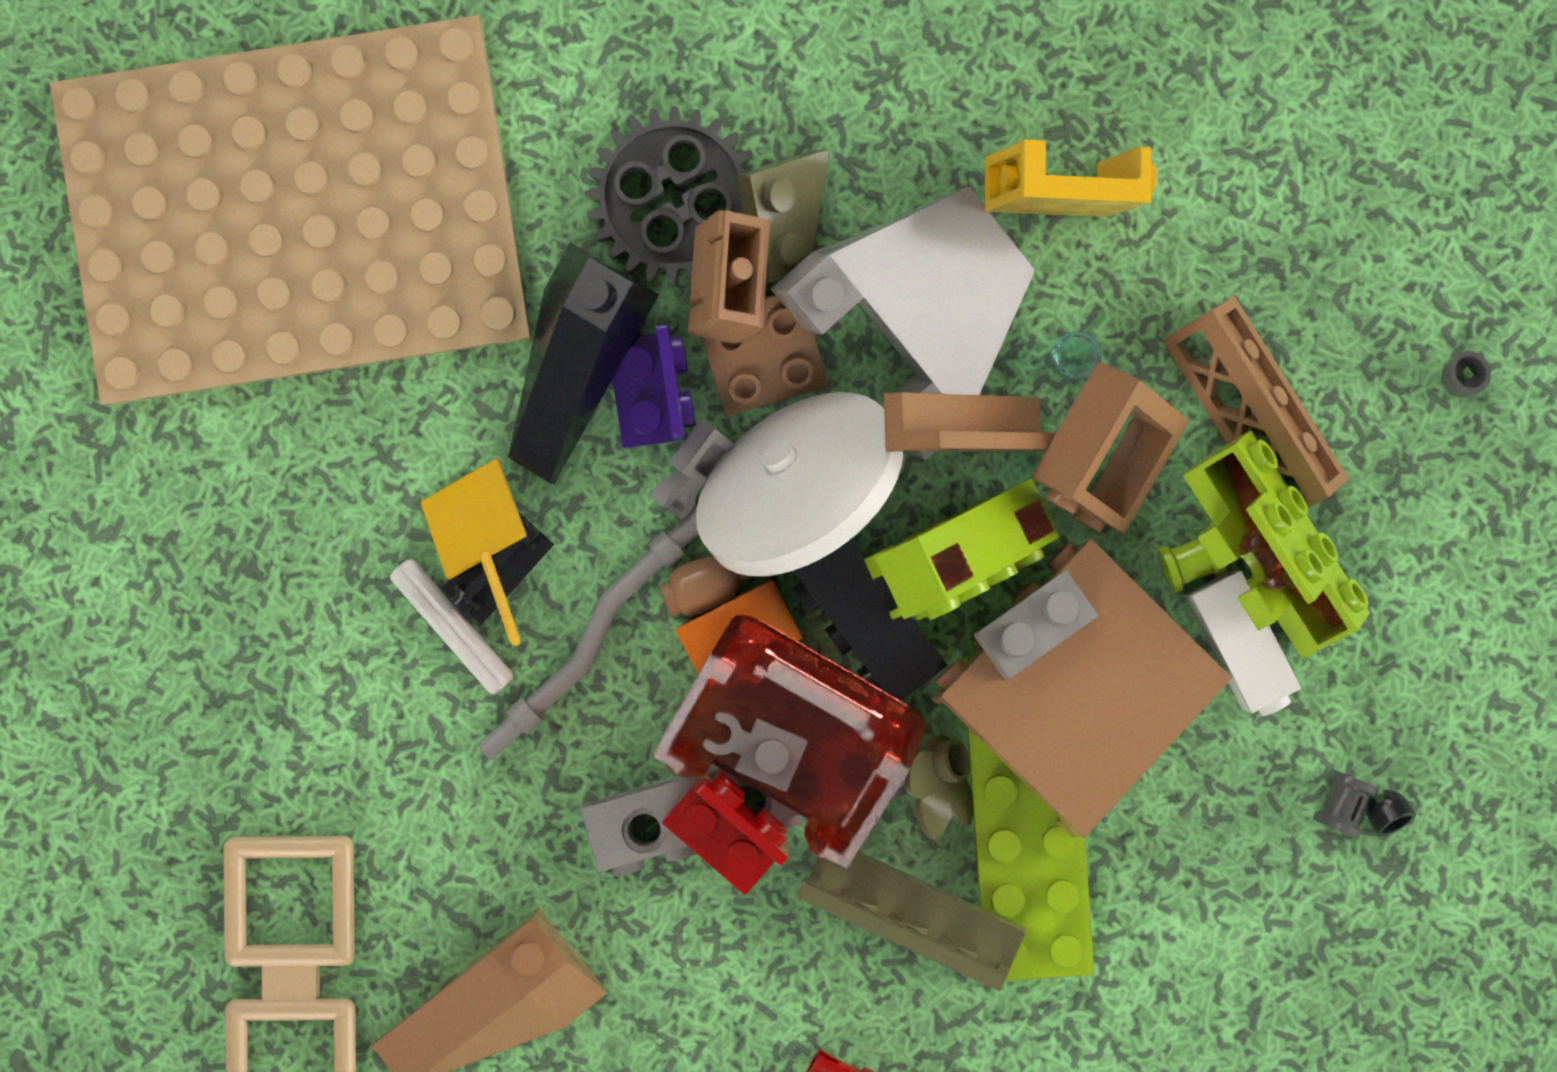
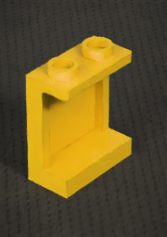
[985,139,1157,217]

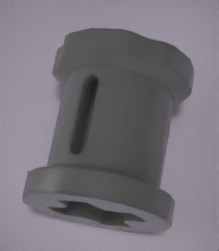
[1313,769,1379,838]

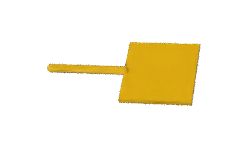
[420,458,527,646]

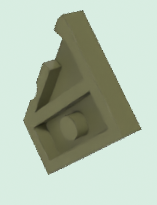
[736,150,829,283]

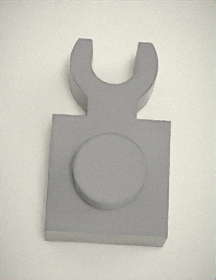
[651,419,735,520]
[703,711,808,792]

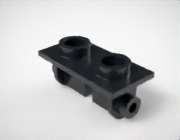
[441,512,555,625]

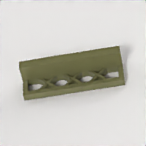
[797,837,1027,992]

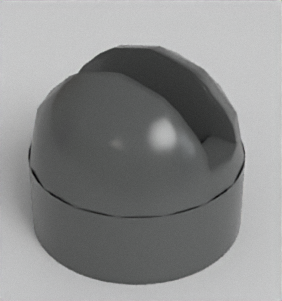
[1441,351,1491,398]

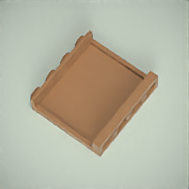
[931,539,1232,838]

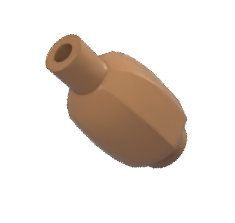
[659,556,757,617]

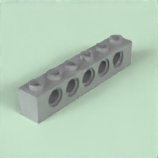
[581,714,910,877]

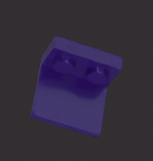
[613,324,696,449]

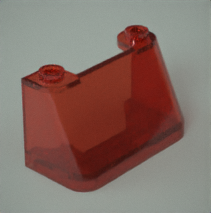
[652,615,925,869]

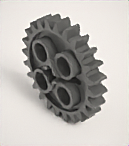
[585,106,752,286]

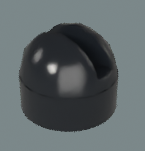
[1367,790,1416,837]

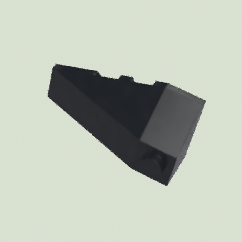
[508,242,659,484]

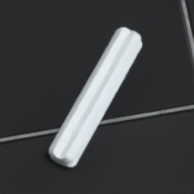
[390,559,513,694]

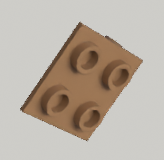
[702,294,829,416]

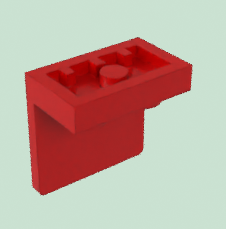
[661,771,789,896]

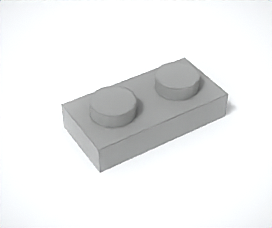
[973,570,1099,680]

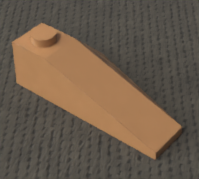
[372,908,607,1072]

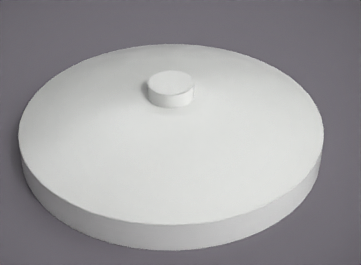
[696,392,903,576]

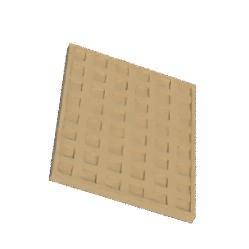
[50,15,532,406]

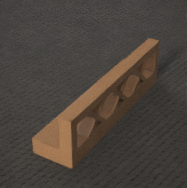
[1162,296,1349,508]
[884,392,1056,452]

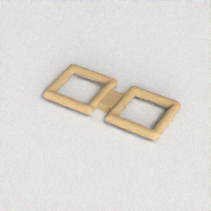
[223,836,356,1072]

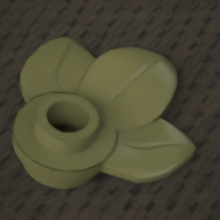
[905,735,973,840]

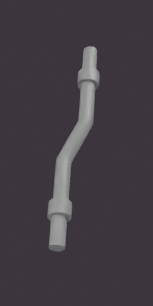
[478,507,698,760]

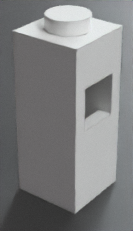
[1183,570,1301,716]

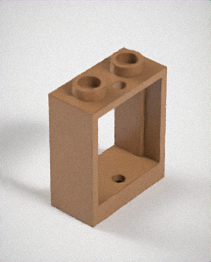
[1031,361,1190,535]

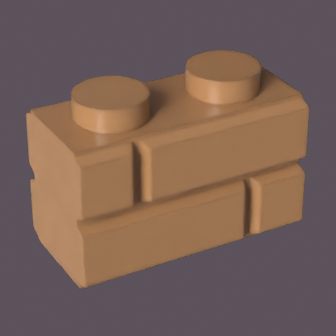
[688,210,770,343]

